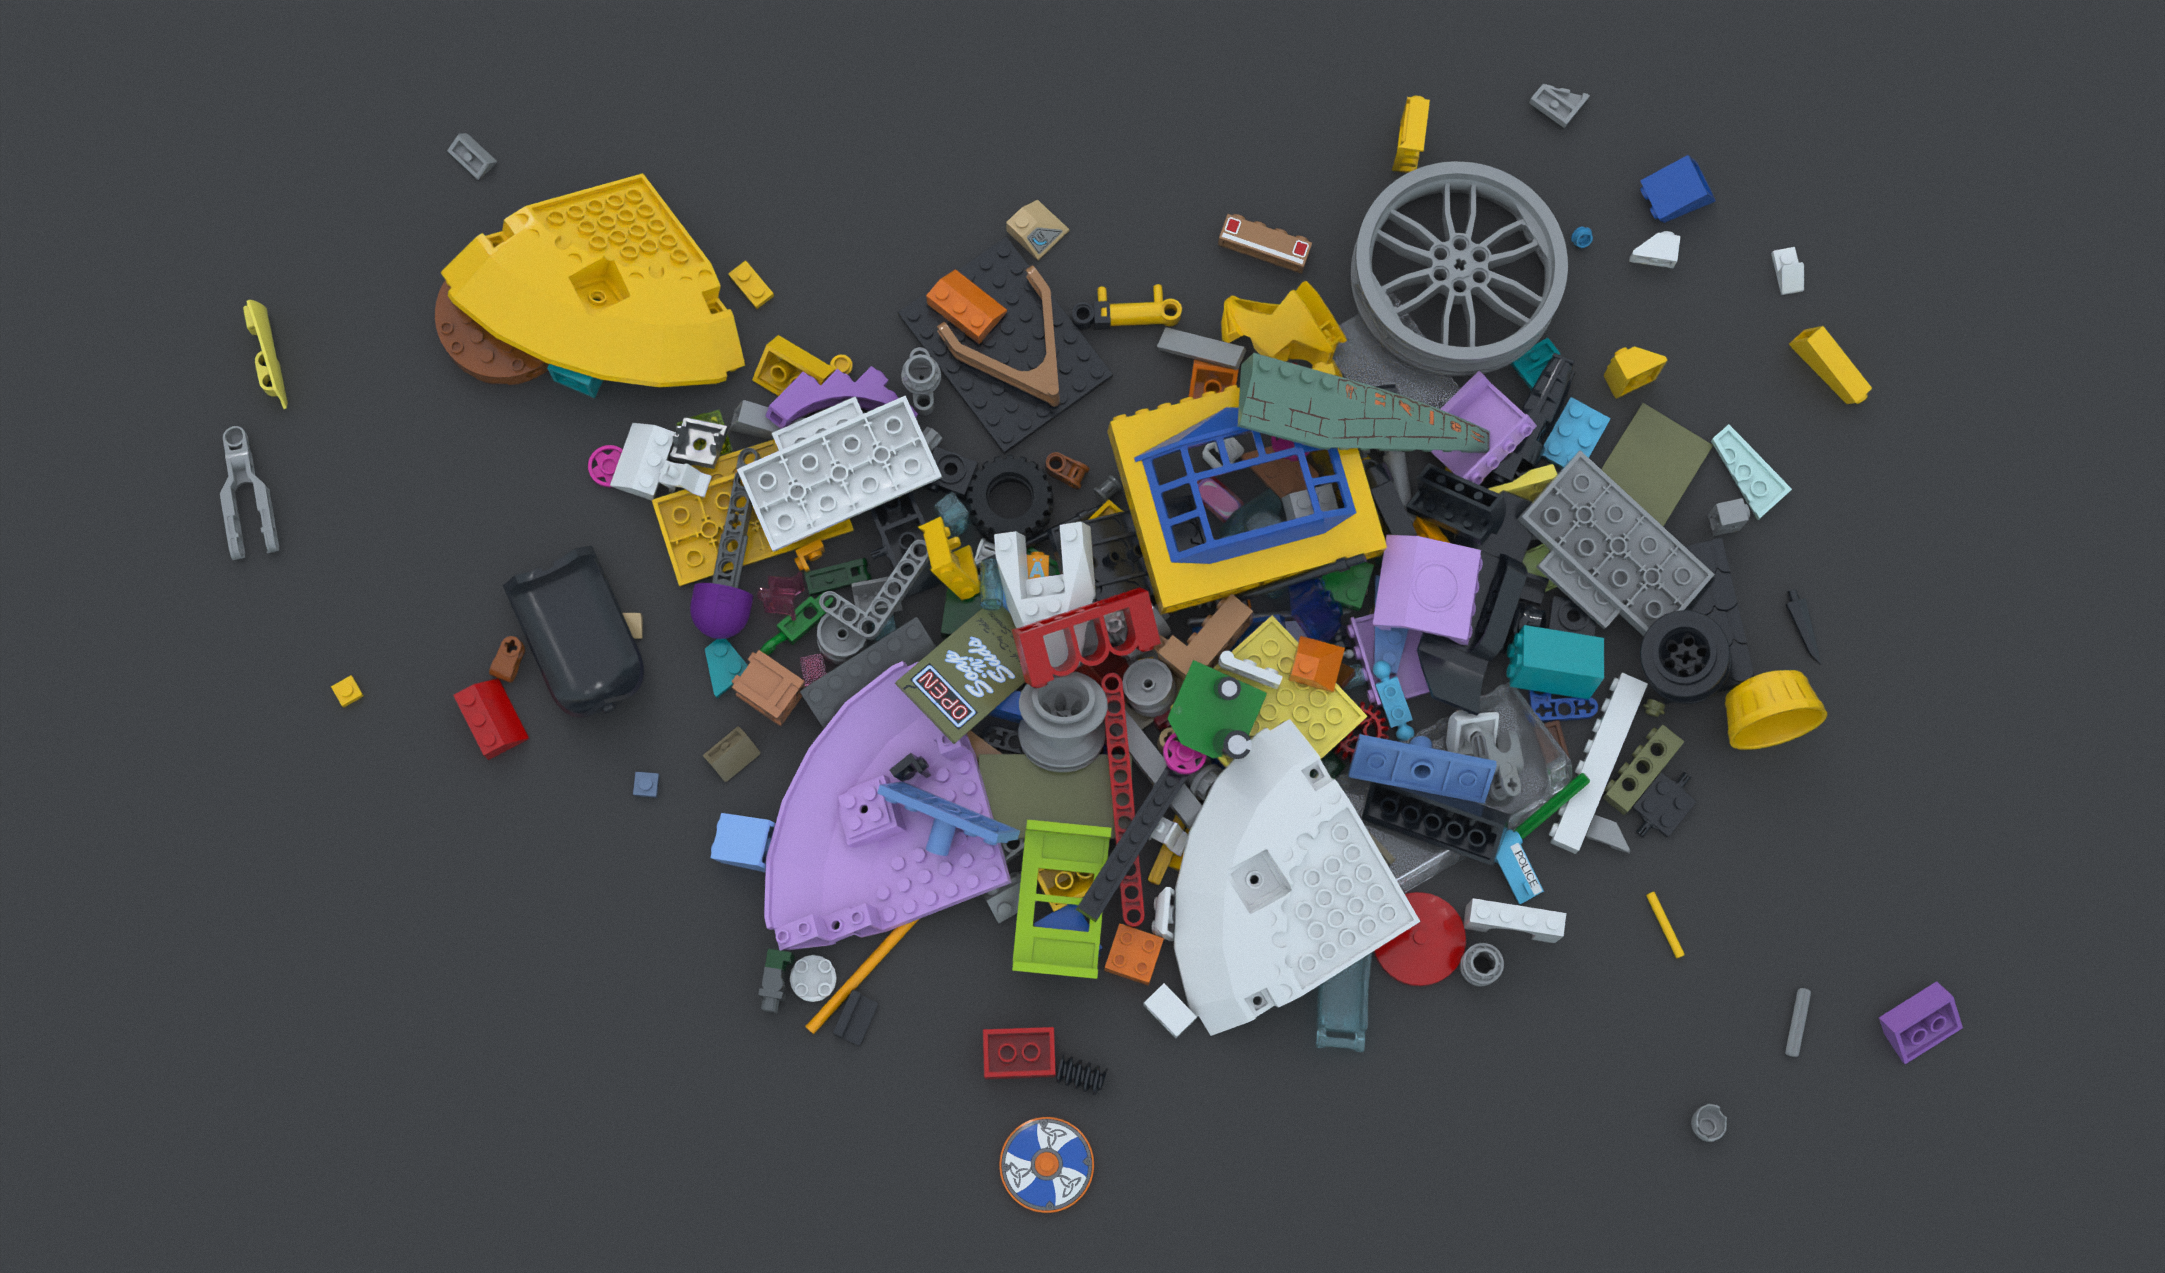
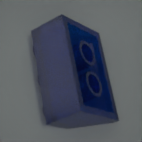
[1288,577,1343,643]

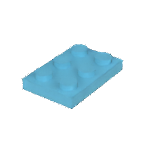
[1542,397,1611,469]

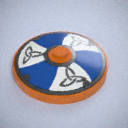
[999,1117,1094,1213]

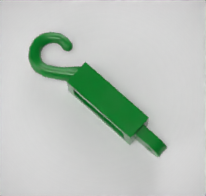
[760,592,833,656]

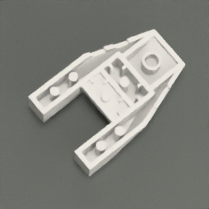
[994,522,1096,667]

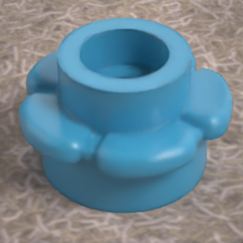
[1571,226,1593,248]

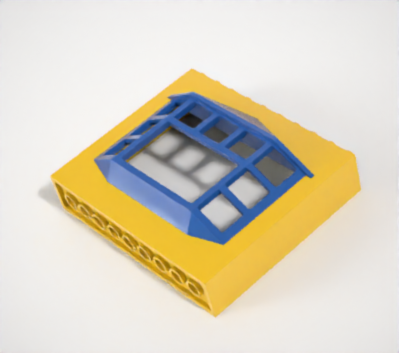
[1107,362,1387,615]

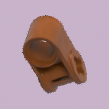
[1045,452,1090,490]
[489,636,525,683]

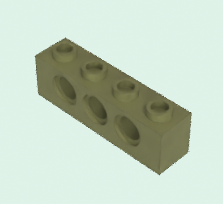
[1603,724,1684,815]

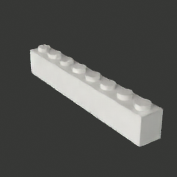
[1549,673,1648,854]

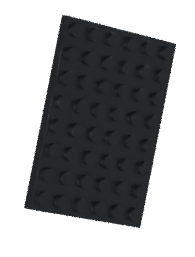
[898,237,1113,454]

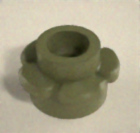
[1643,699,1665,718]

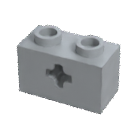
[1708,498,1750,536]

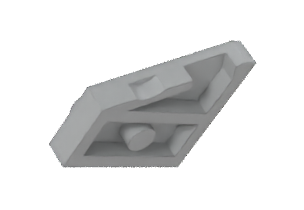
[1529,84,1590,128]

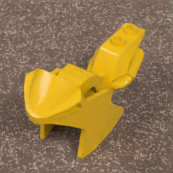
[1221,281,1347,377]

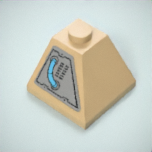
[1006,200,1069,261]

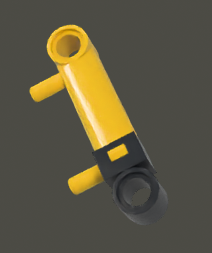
[1072,284,1182,330]

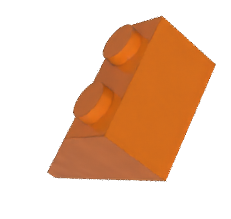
[1189,359,1239,400]

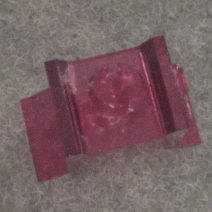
[757,572,805,621]

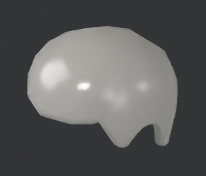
[1691,1104,1727,1142]

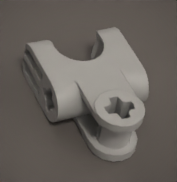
[1471,731,1524,801]

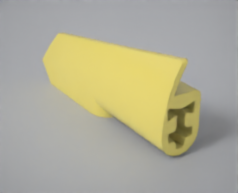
[243,300,288,409]

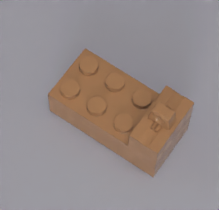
[1154,594,1253,682]

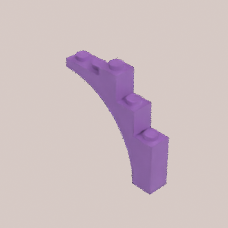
[765,366,918,429]

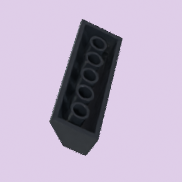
[1361,782,1511,866]

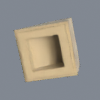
[622,613,643,639]

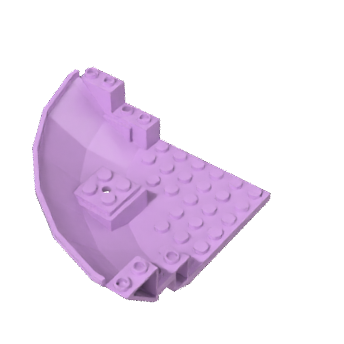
[764,661,1012,951]

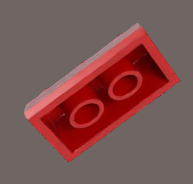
[453,678,530,760]

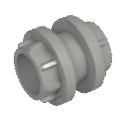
[1184,757,1223,801]
[1460,943,1504,987]

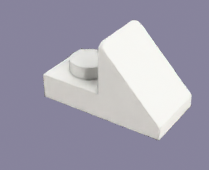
[1771,247,1804,295]

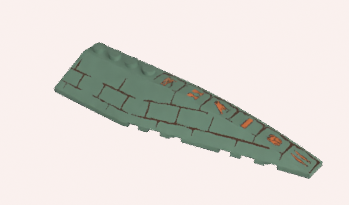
[1238,353,1490,453]

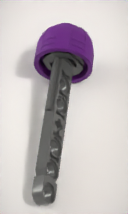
[690,448,761,639]

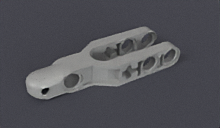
[220,426,279,560]

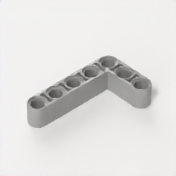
[819,540,930,640]

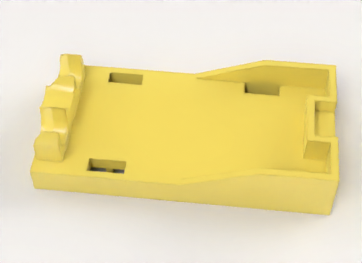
[1488,464,1557,501]

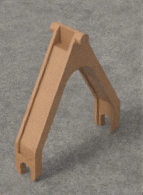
[937,265,1060,407]

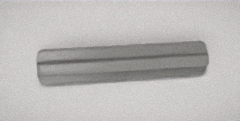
[1785,988,1811,1057]

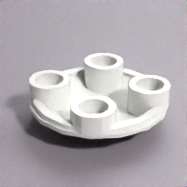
[790,955,837,1002]

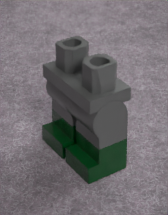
[758,948,795,1014]

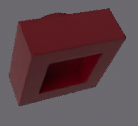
[1153,709,1171,733]

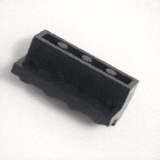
[1406,463,1506,545]

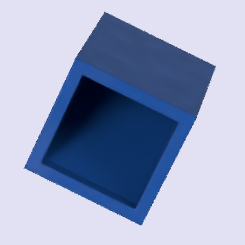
[1640,155,1716,223]

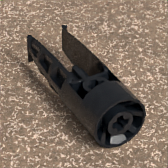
[1513,353,1576,471]

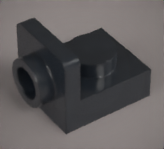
[890,753,931,782]

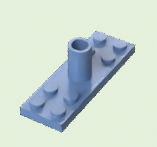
[1348,734,1497,804]
[877,782,1020,856]

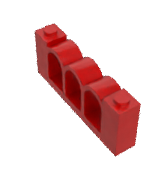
[1012,587,1161,688]

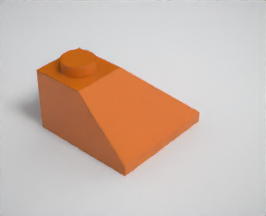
[1288,636,1345,692]

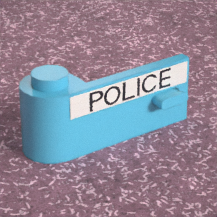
[1495,829,1544,904]

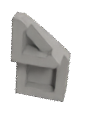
[1586,815,1631,854]

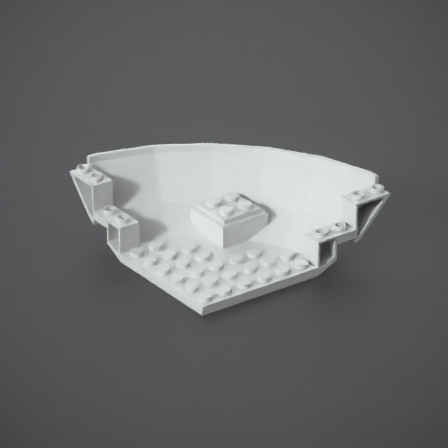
[1174,719,1420,1036]

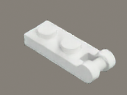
[1218,651,1283,689]

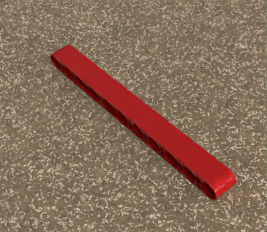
[1101,673,1144,928]

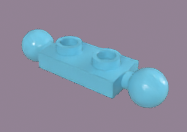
[1373,660,1415,743]

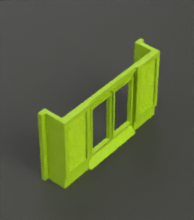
[1012,820,1112,979]

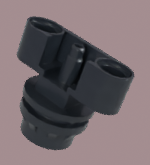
[1499,603,1546,654]

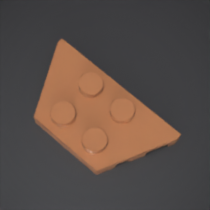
[1241,446,1319,502]

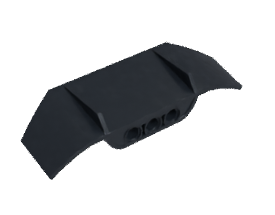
[1417,490,1533,716]

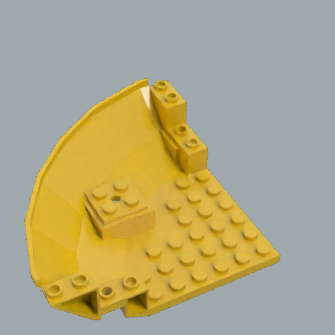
[441,173,745,387]

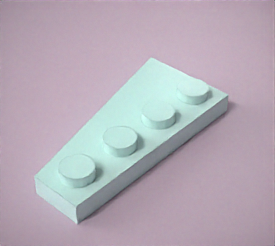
[1711,424,1792,520]

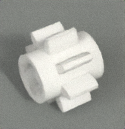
[1103,610,1125,633]

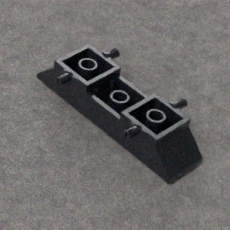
[869,491,944,599]

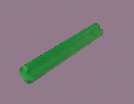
[1515,773,1590,839]

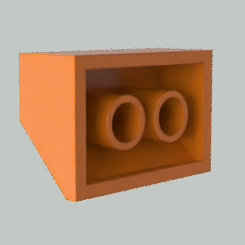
[926,269,1008,344]

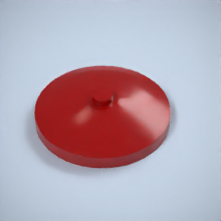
[1374,892,1466,986]

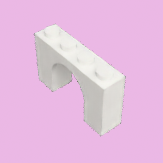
[1463,898,1566,943]

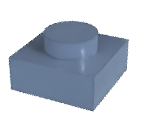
[633,772,660,798]

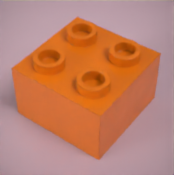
[1104,923,1164,986]

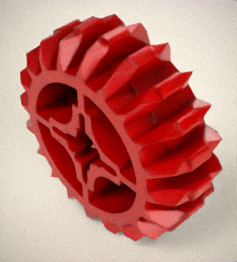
[1334,701,1389,763]

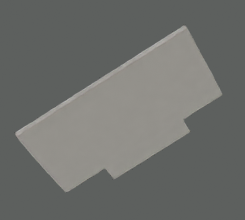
[1517,450,1715,636]

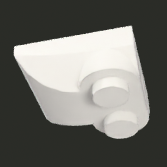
[1446,710,1499,757]
[1152,887,1175,941]

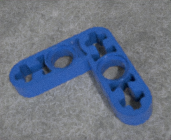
[1528,690,1598,722]

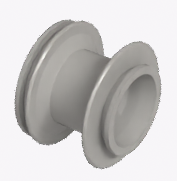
[1018,671,1108,772]

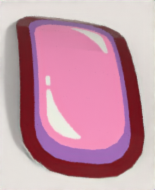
[1191,477,1245,525]

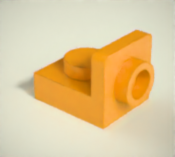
[794,538,825,572]

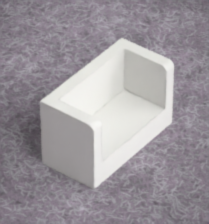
[1143,984,1197,1039]

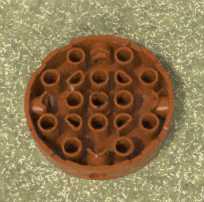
[435,280,549,385]

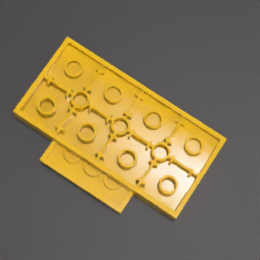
[652,439,854,586]

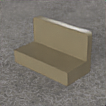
[703,726,760,782]

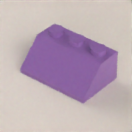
[1879,982,1963,1064]

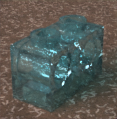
[934,492,970,537]

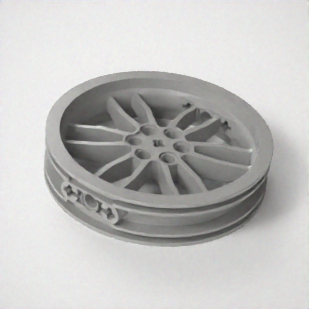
[1350,161,1568,376]

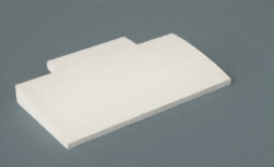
[737,396,942,552]

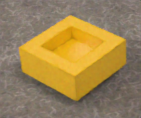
[331,675,364,708]

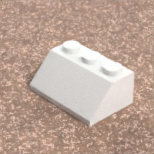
[610,423,676,501]

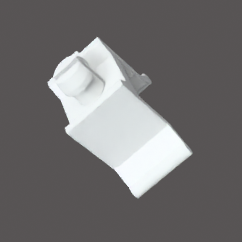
[658,460,712,498]
[1148,817,1188,857]

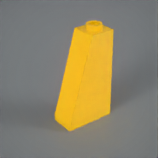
[1789,326,1872,404]

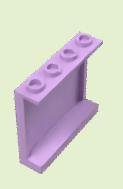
[1431,371,1537,485]
[1346,613,1430,709]

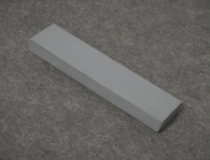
[1157,327,1246,370]

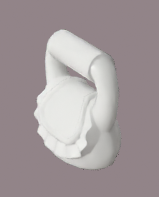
[1202,437,1244,469]

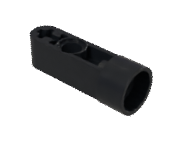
[1365,462,1417,536]

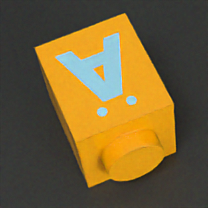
[1027,552,1049,579]

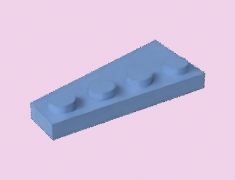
[1374,575,1409,675]

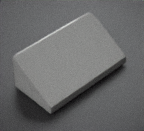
[447,133,497,180]

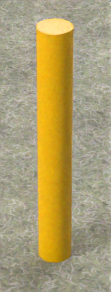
[1646,892,1685,959]

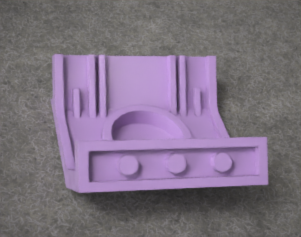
[1373,535,1483,645]

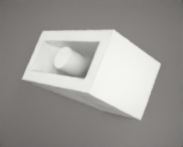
[1629,231,1680,268]

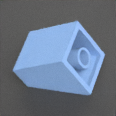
[710,813,776,873]

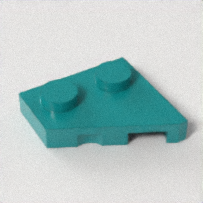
[1511,338,1560,390]
[705,638,748,698]

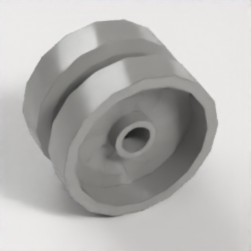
[817,610,867,665]
[1122,658,1178,717]

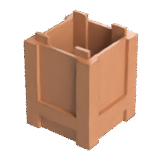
[732,650,805,727]

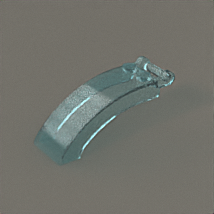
[1316,952,1372,1052]

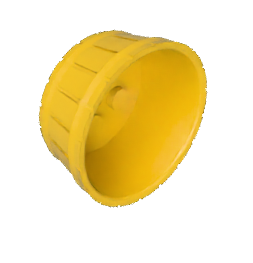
[1725,670,1828,750]

